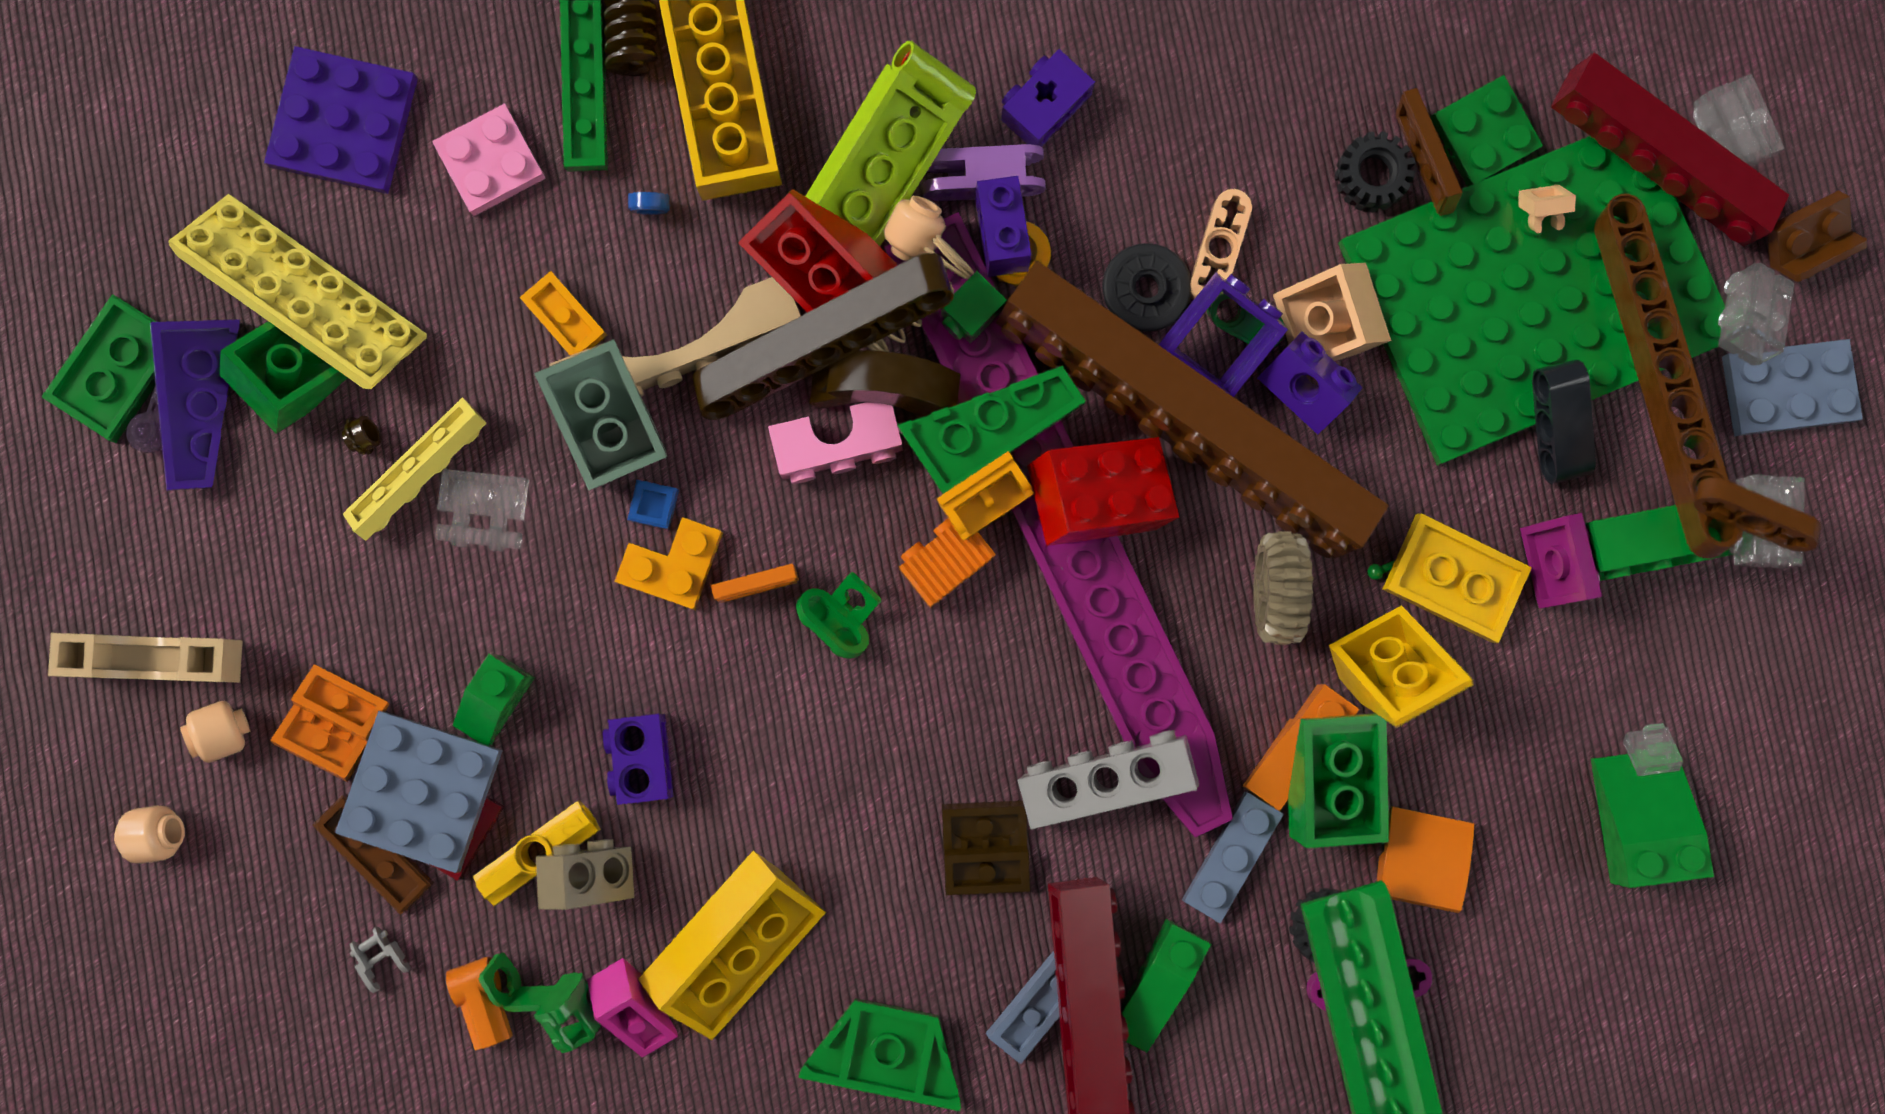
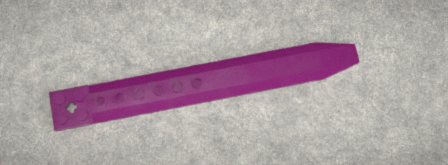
[884,212,1233,838]

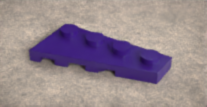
[150,319,240,491]

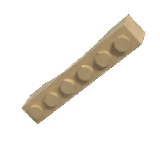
[549,277,800,397]

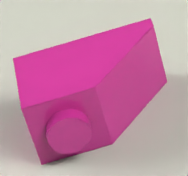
[587,958,678,1058]

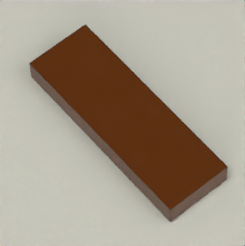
[1395,88,1463,216]
[312,794,434,915]

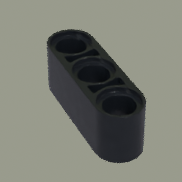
[1532,360,1596,484]

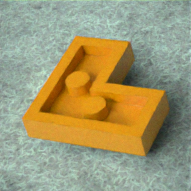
[614,517,723,610]

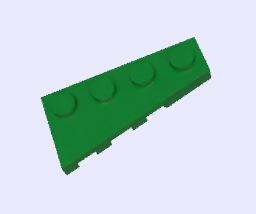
[897,366,1086,494]

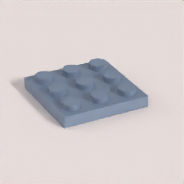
[335,711,503,873]

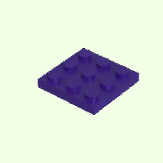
[264,46,418,194]

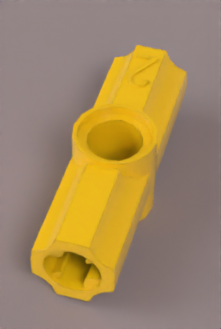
[473,800,601,906]

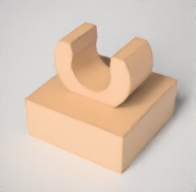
[1519,185,1576,233]

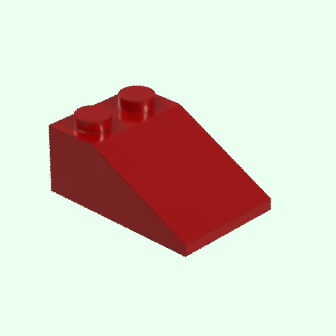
[738,189,897,313]

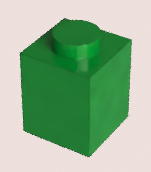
[941,271,1007,344]

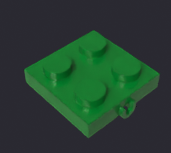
[1430,75,1543,187]

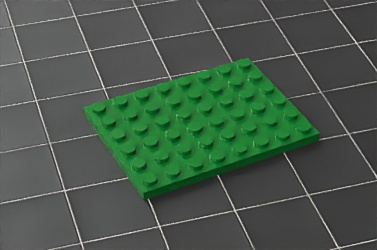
[1338,136,1740,466]

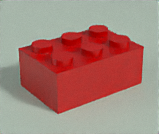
[1027,437,1179,546]

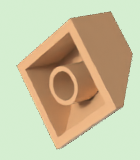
[1273,263,1391,361]

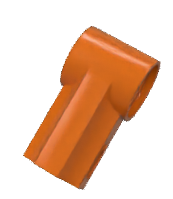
[446,956,513,1050]

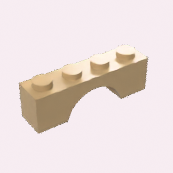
[48,633,243,683]

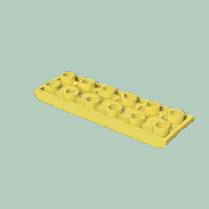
[169,194,427,389]

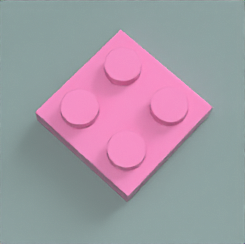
[432,103,546,216]

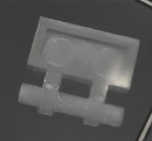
[435,469,529,552]

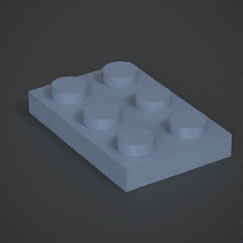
[1722,339,1863,436]

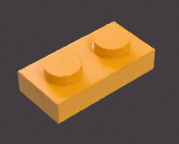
[519,271,607,356]

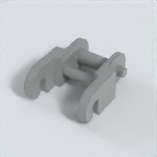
[350,927,411,993]

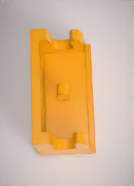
[937,451,1034,541]

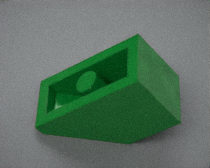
[452,653,535,746]

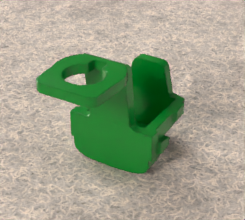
[479,952,601,1053]

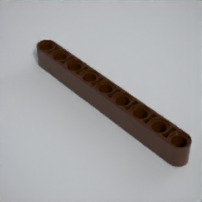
[1594,194,1743,559]

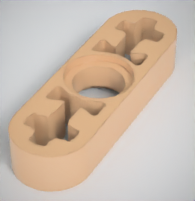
[1191,189,1252,300]

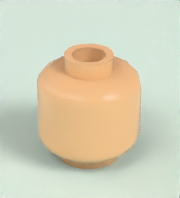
[884,196,946,261]
[180,701,251,763]
[114,805,185,864]

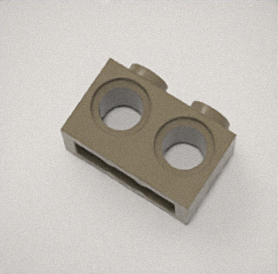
[536,839,634,910]

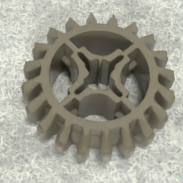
[1253,531,1314,645]

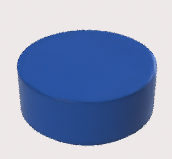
[628,192,670,215]

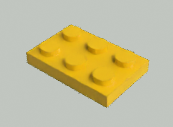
[1382,513,1532,643]

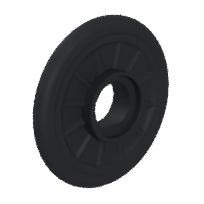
[1102,243,1192,332]

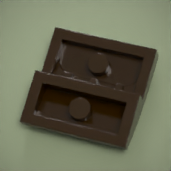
[942,800,1030,895]

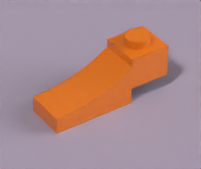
[1243,684,1359,812]

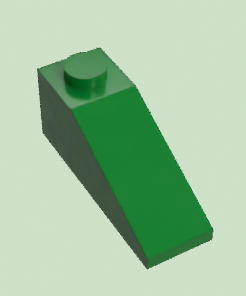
[1120,919,1211,1053]

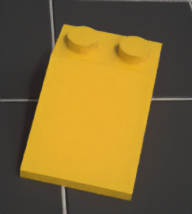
[1329,605,1473,727]

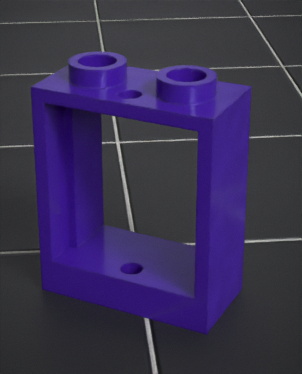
[1159,272,1288,397]

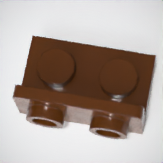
[1768,190,1867,282]

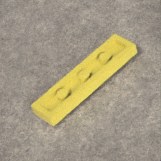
[343,397,487,541]

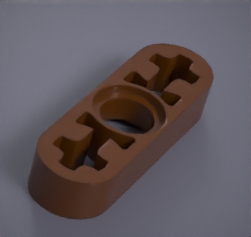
[1694,478,1822,552]

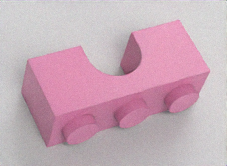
[768,402,903,484]

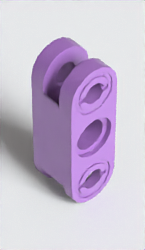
[923,144,1046,201]

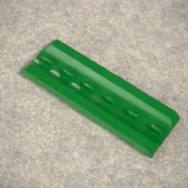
[1300,880,1442,1114]

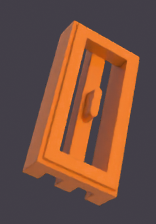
[711,563,799,603]

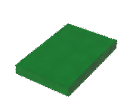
[41,294,157,443]

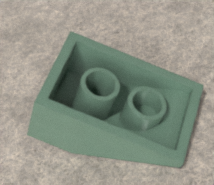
[534,339,667,490]

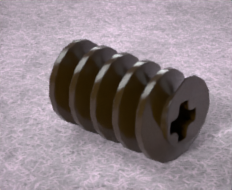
[604,0,658,76]

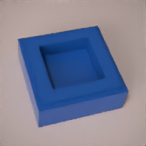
[627,480,679,530]

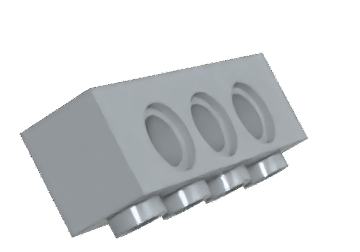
[1018,730,1199,829]

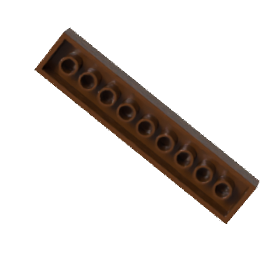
[996,260,1389,559]

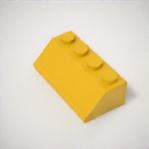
[638,850,826,1040]

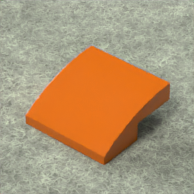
[270,664,389,782]
[1377,807,1474,913]

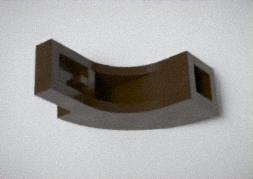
[809,350,961,417]

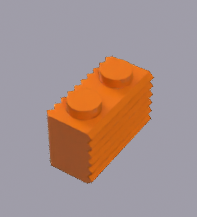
[899,519,996,608]

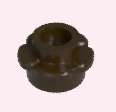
[342,415,381,455]

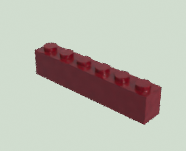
[1551,52,1789,247]
[1048,877,1135,1114]

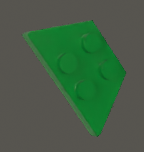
[798,998,961,1111]

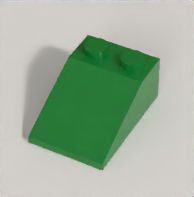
[220,321,348,434]
[1288,714,1389,848]
[1590,748,1714,888]

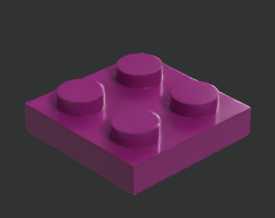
[1520,513,1602,609]

